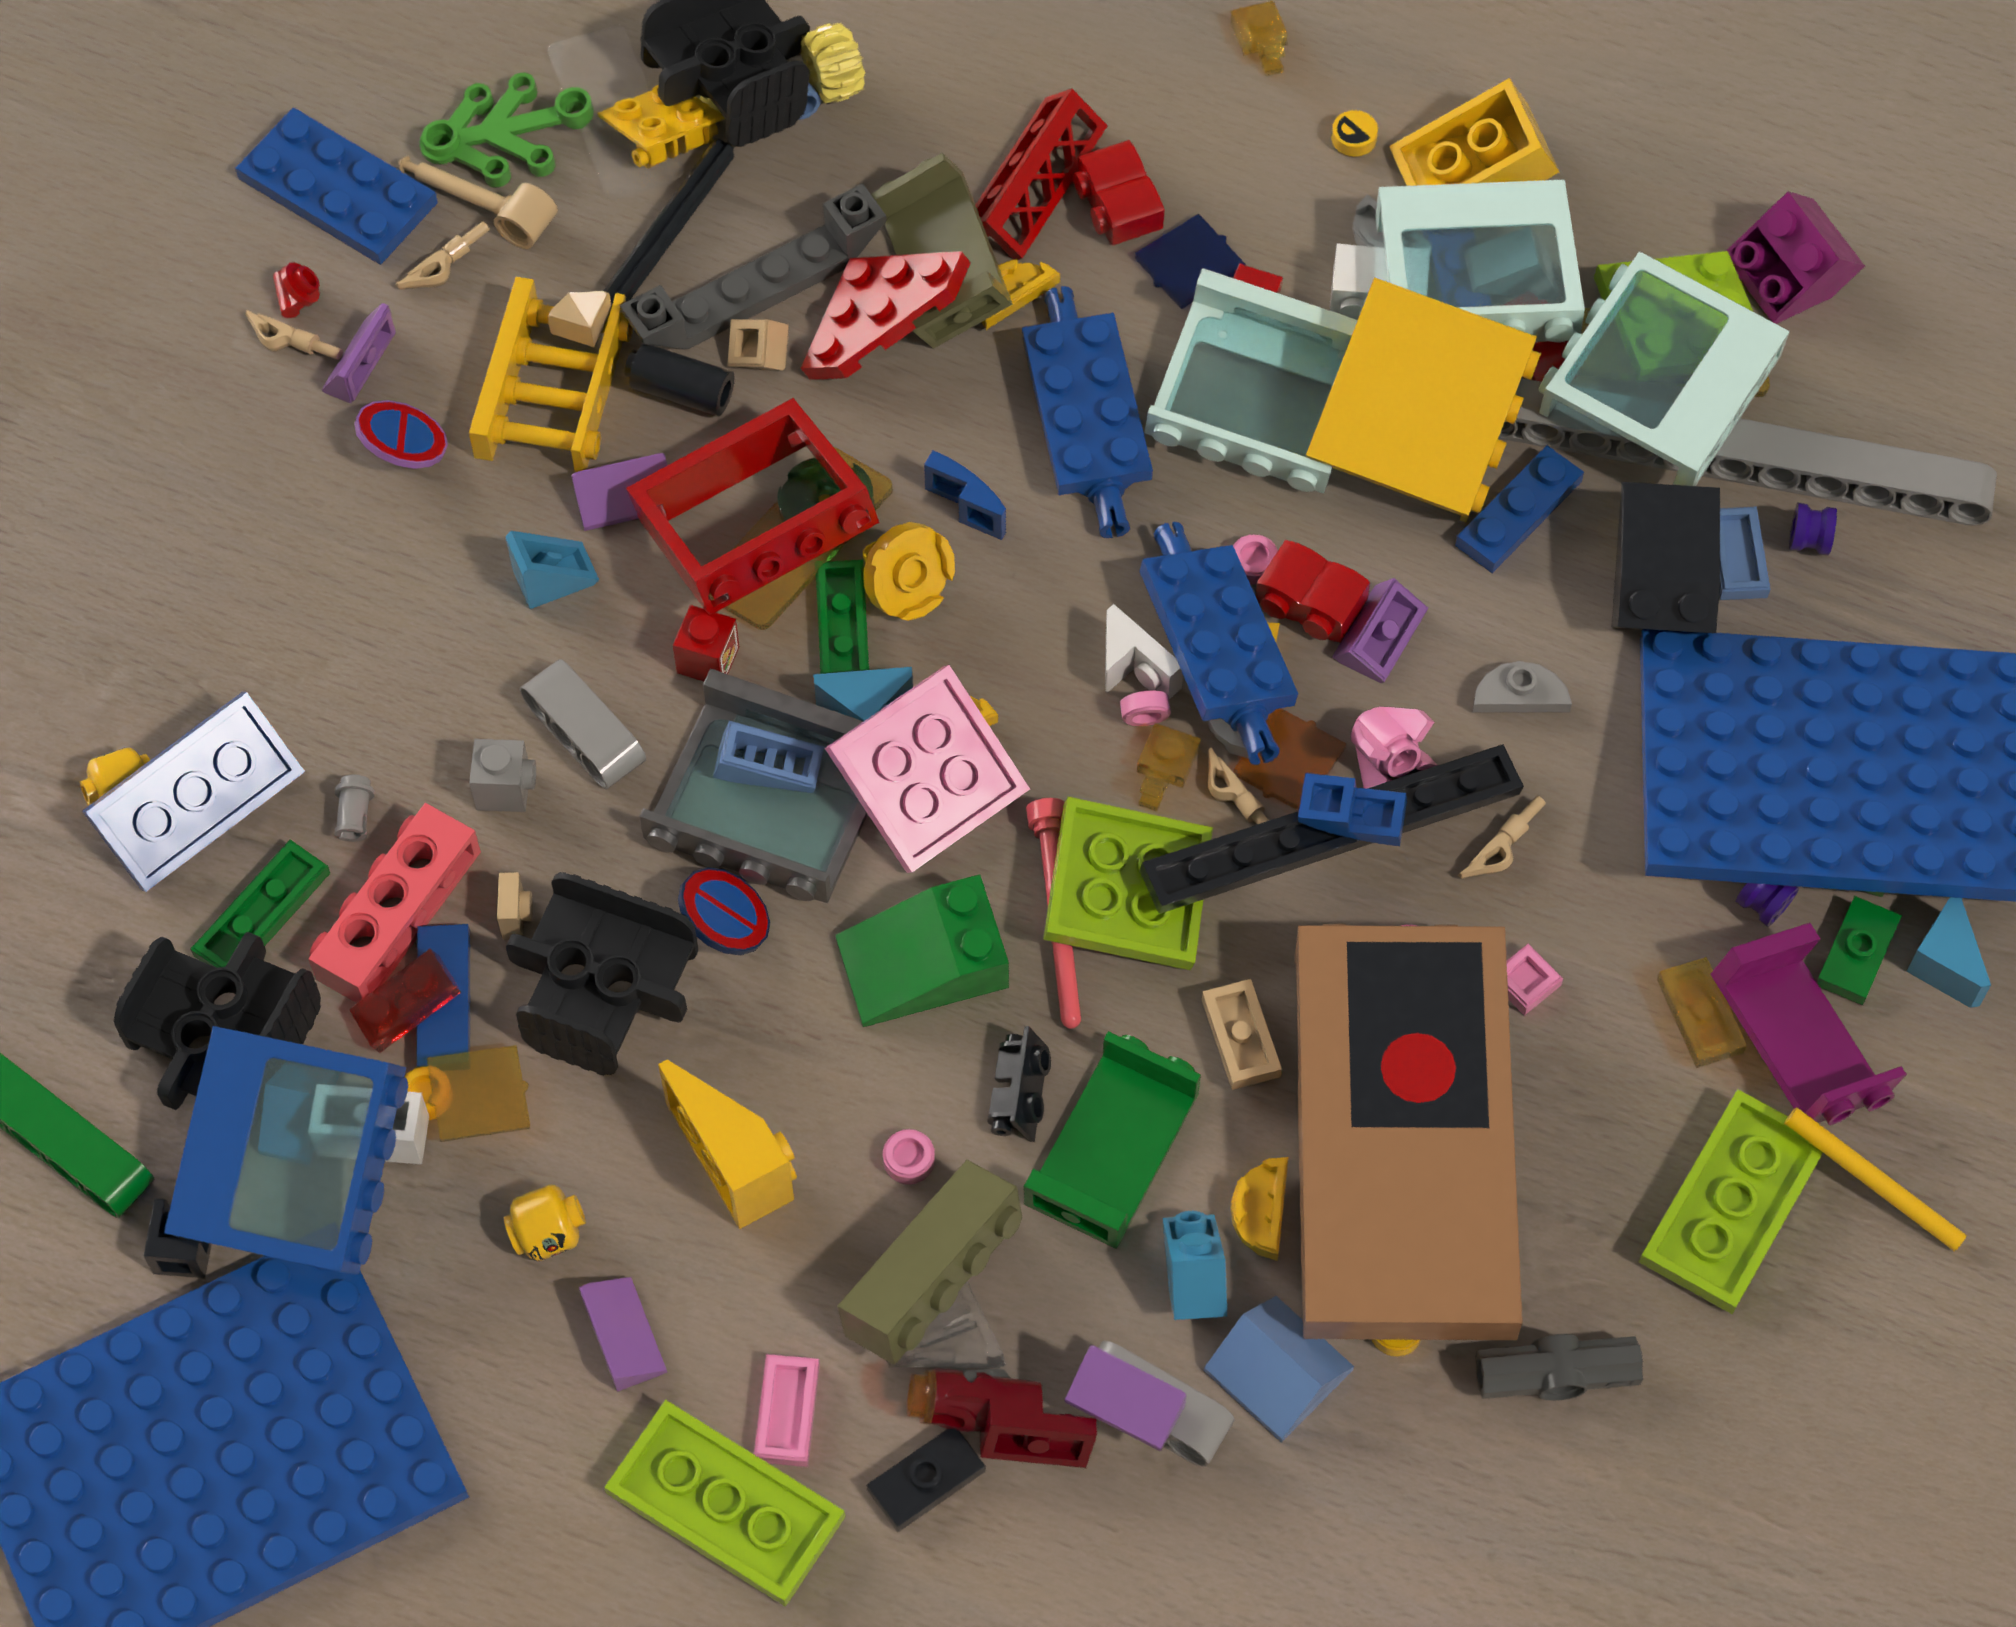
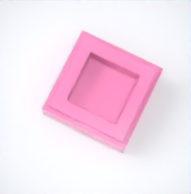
[1507,944,1563,1016]

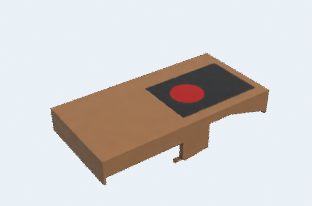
[1294,924,1522,1340]

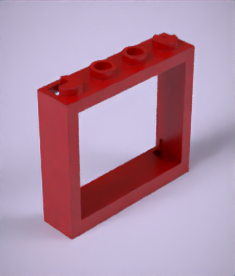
[626,398,880,616]

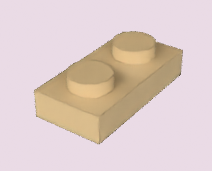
[1201,979,1282,1090]

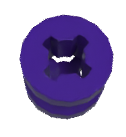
[1789,503,1837,556]
[1736,883,1799,927]

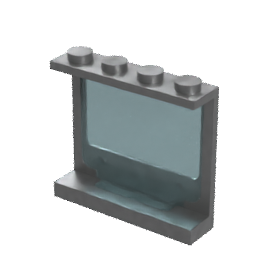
[639,669,868,903]

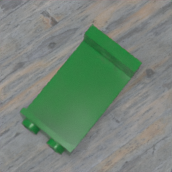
[1024,1031,1201,1249]

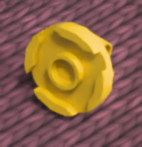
[863,522,955,621]

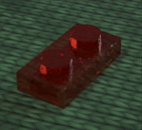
[349,948,461,1053]

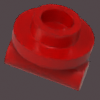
[273,262,320,318]

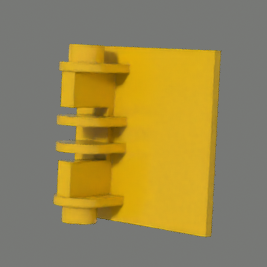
[598,85,723,168]

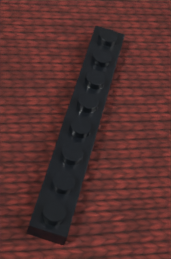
[1139,744,1524,914]

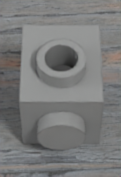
[469,739,536,812]

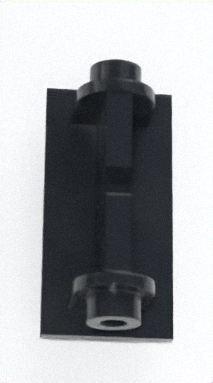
[987,1026,1051,1142]

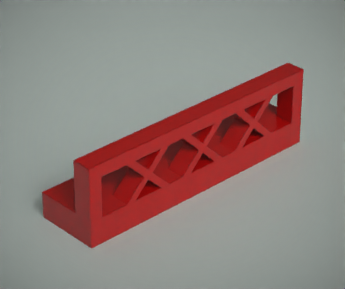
[975,88,1108,260]

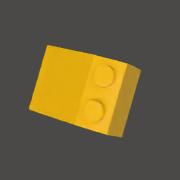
[1389,78,1560,186]
[658,1059,797,1229]

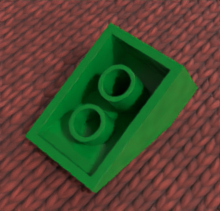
[835,874,1009,1027]

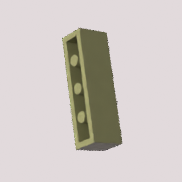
[837,1160,1023,1365]

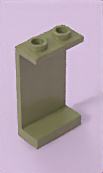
[871,153,1013,349]

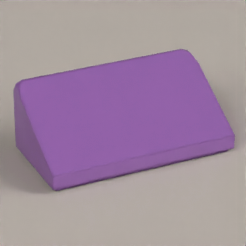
[322,303,396,403]
[572,453,667,531]
[1332,578,1428,683]
[579,1277,667,1392]
[1065,1345,1187,1451]

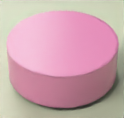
[1233,535,1278,585]
[1120,690,1171,726]
[883,1129,935,1184]

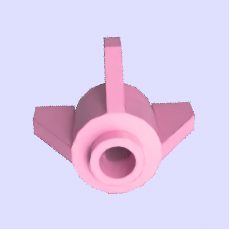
[1351,707,1437,789]

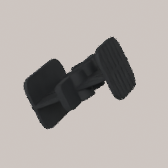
[640,0,810,147]
[506,872,698,1075]
[114,932,321,1126]

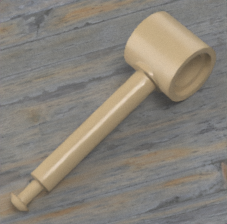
[399,156,558,249]

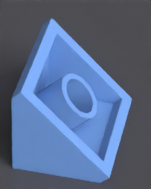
[1204,1296,1354,1443]

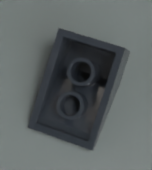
[1611,482,1720,633]

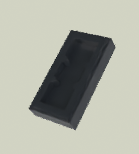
[866,1429,986,1532]

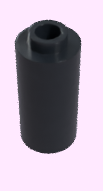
[624,344,735,416]

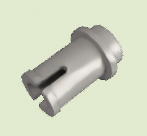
[334,775,375,842]

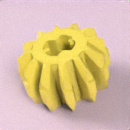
[800,23,866,103]

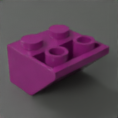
[1726,191,1865,324]

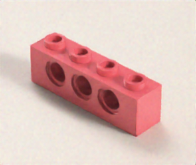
[308,803,481,1008]

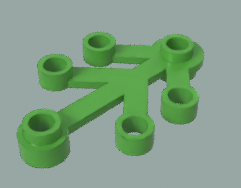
[419,72,594,188]

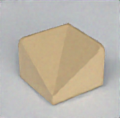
[548,291,612,347]
[727,319,789,371]

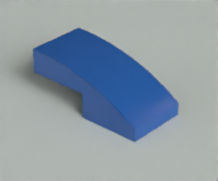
[924,450,1006,540]
[1298,773,1407,846]

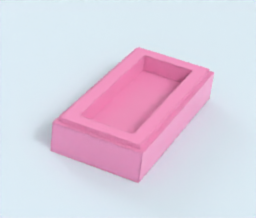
[754,1354,820,1467]

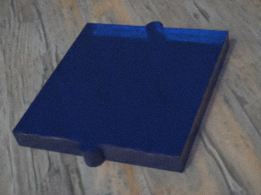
[1135,214,1246,309]

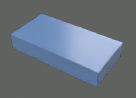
[1719,507,1771,600]

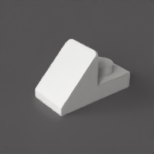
[1105,604,1183,699]

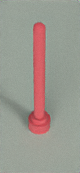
[1026,798,1081,1029]

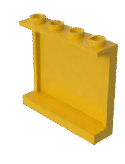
[1306,277,1541,522]

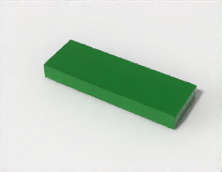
[815,559,869,674]
[190,839,330,968]

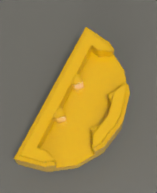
[982,259,1060,330]
[1231,1157,1289,1261]

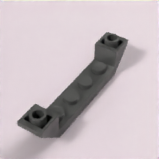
[620,183,887,349]

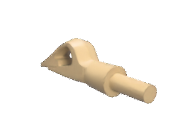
[396,221,490,290]
[245,310,343,360]
[1208,747,1269,824]
[1458,796,1546,879]

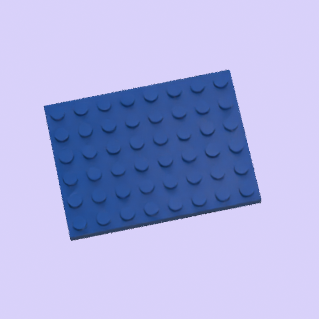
[1640,629,2016,902]
[0,1222,469,1627]

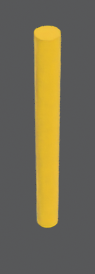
[1784,1107,1967,1251]

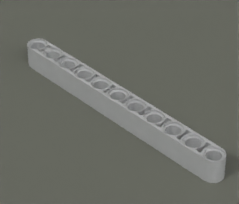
[1499,378,1997,526]

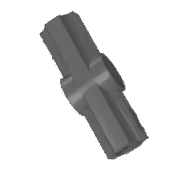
[1476,1334,1643,1401]

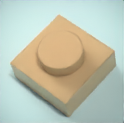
[497,872,533,940]

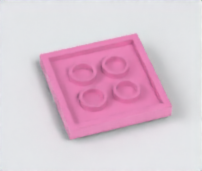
[825,665,1030,873]

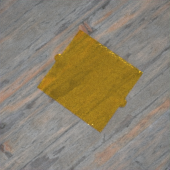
[426,1045,531,1142]

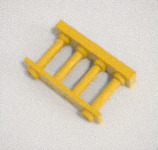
[469,277,633,472]

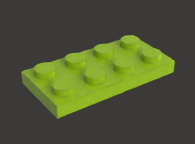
[1639,1089,1823,1315]
[604,1399,846,1607]

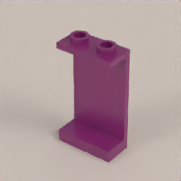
[1710,923,1907,1125]

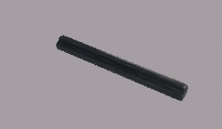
[603,138,735,306]

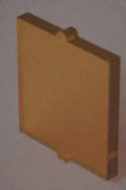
[1233,708,1347,811]

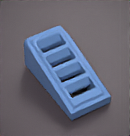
[713,721,824,793]

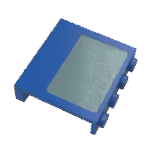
[164,1026,408,1274]

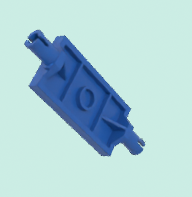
[1022,286,1153,538]
[1139,522,1298,765]

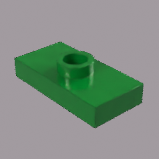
[1817,896,1902,1005]

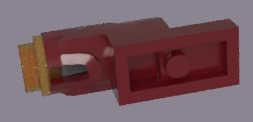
[907,1368,1097,1468]

